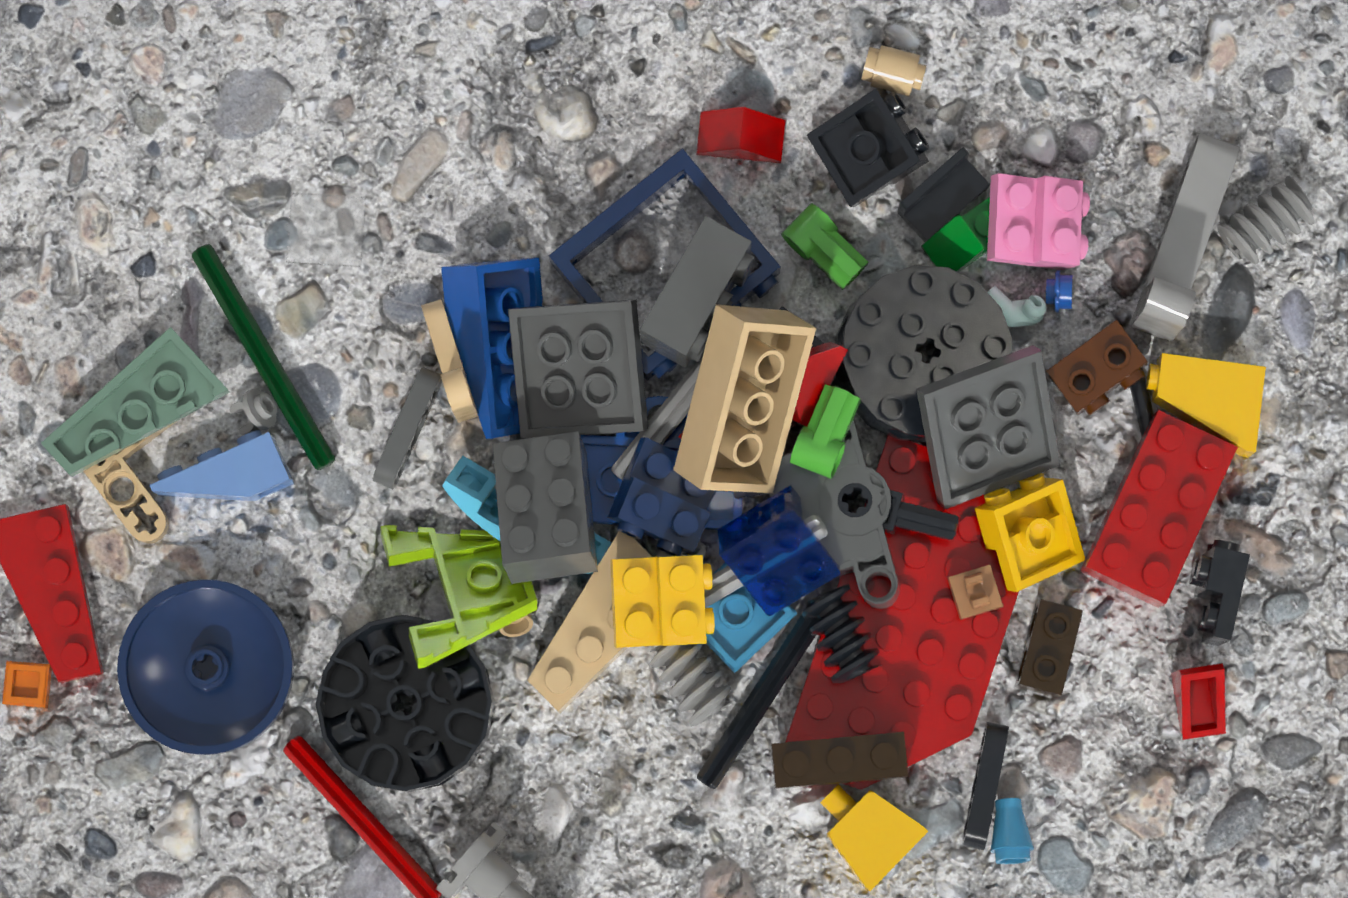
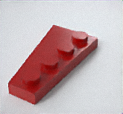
[0,504,104,683]

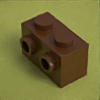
[1046,320,1148,416]

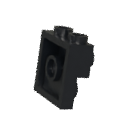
[807,88,929,207]
[1189,540,1250,646]

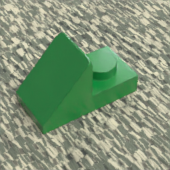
[921,197,990,273]

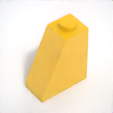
[1146,353,1266,457]

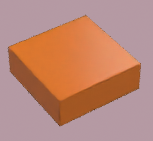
[2,661,52,708]

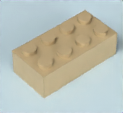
[673,304,816,493]

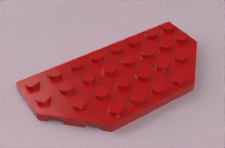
[785,435,1019,791]

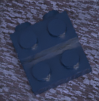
[607,437,715,556]

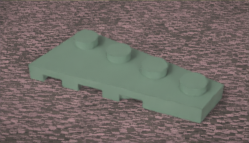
[41,327,230,477]

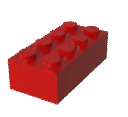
[1080,410,1238,608]

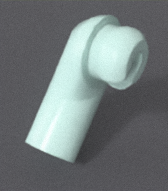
[987,286,1047,327]

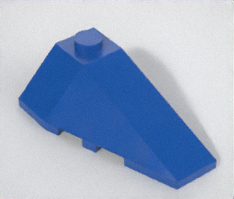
[441,257,543,439]

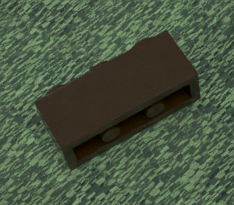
[770,732,908,789]

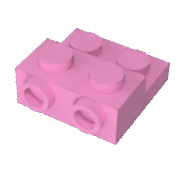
[987,173,1090,270]

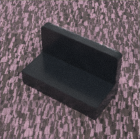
[897,147,990,242]

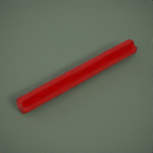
[283,736,441,898]

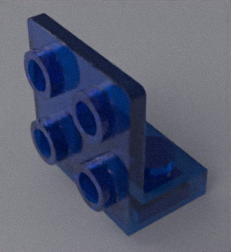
[718,485,840,616]

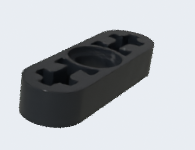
[962,722,1009,851]

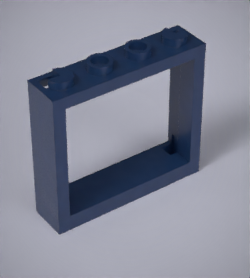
[549,148,781,381]

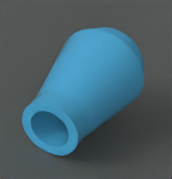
[990,798,1034,864]

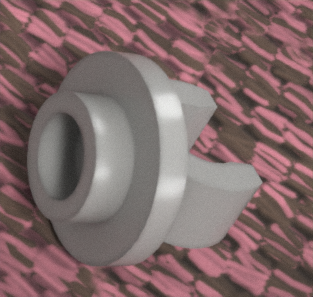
[229,389,277,434]

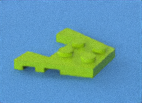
[380,525,537,669]

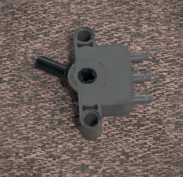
[733,418,959,609]

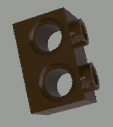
[1015,599,1083,698]

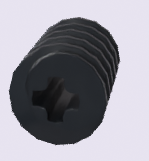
[802,584,884,683]

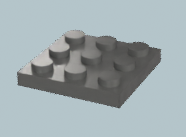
[508,299,648,438]
[916,345,1060,509]

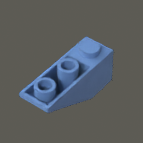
[149,430,294,501]

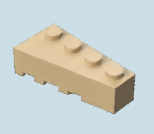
[528,531,652,714]

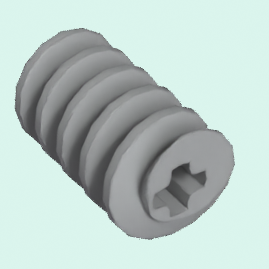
[1217,176,1315,265]
[650,644,735,727]

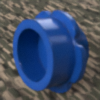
[1046,270,1073,313]

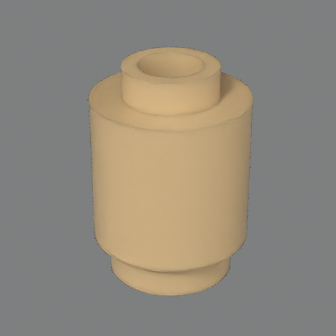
[861,45,927,97]

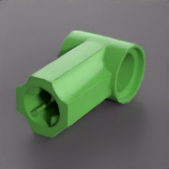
[781,203,869,290]
[790,384,861,479]

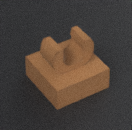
[947,565,1003,620]

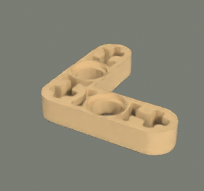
[421,299,479,423]
[83,421,177,544]

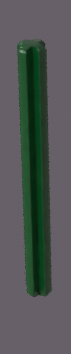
[192,244,335,470]

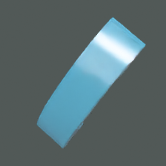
[442,456,612,574]

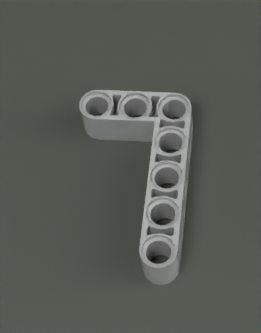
[1130,133,1240,342]

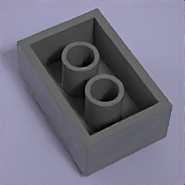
[640,216,755,368]
[492,431,598,584]

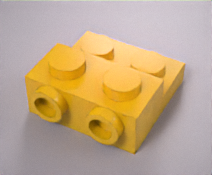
[975,473,1086,592]
[610,555,715,648]

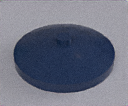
[117,580,294,755]

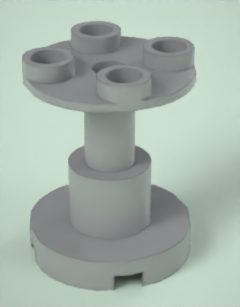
[436,822,574,898]

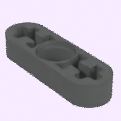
[373,367,442,490]

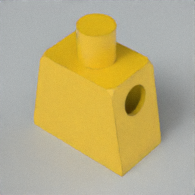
[820,784,928,891]

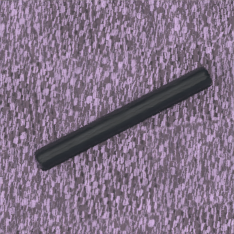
[697,603,818,789]

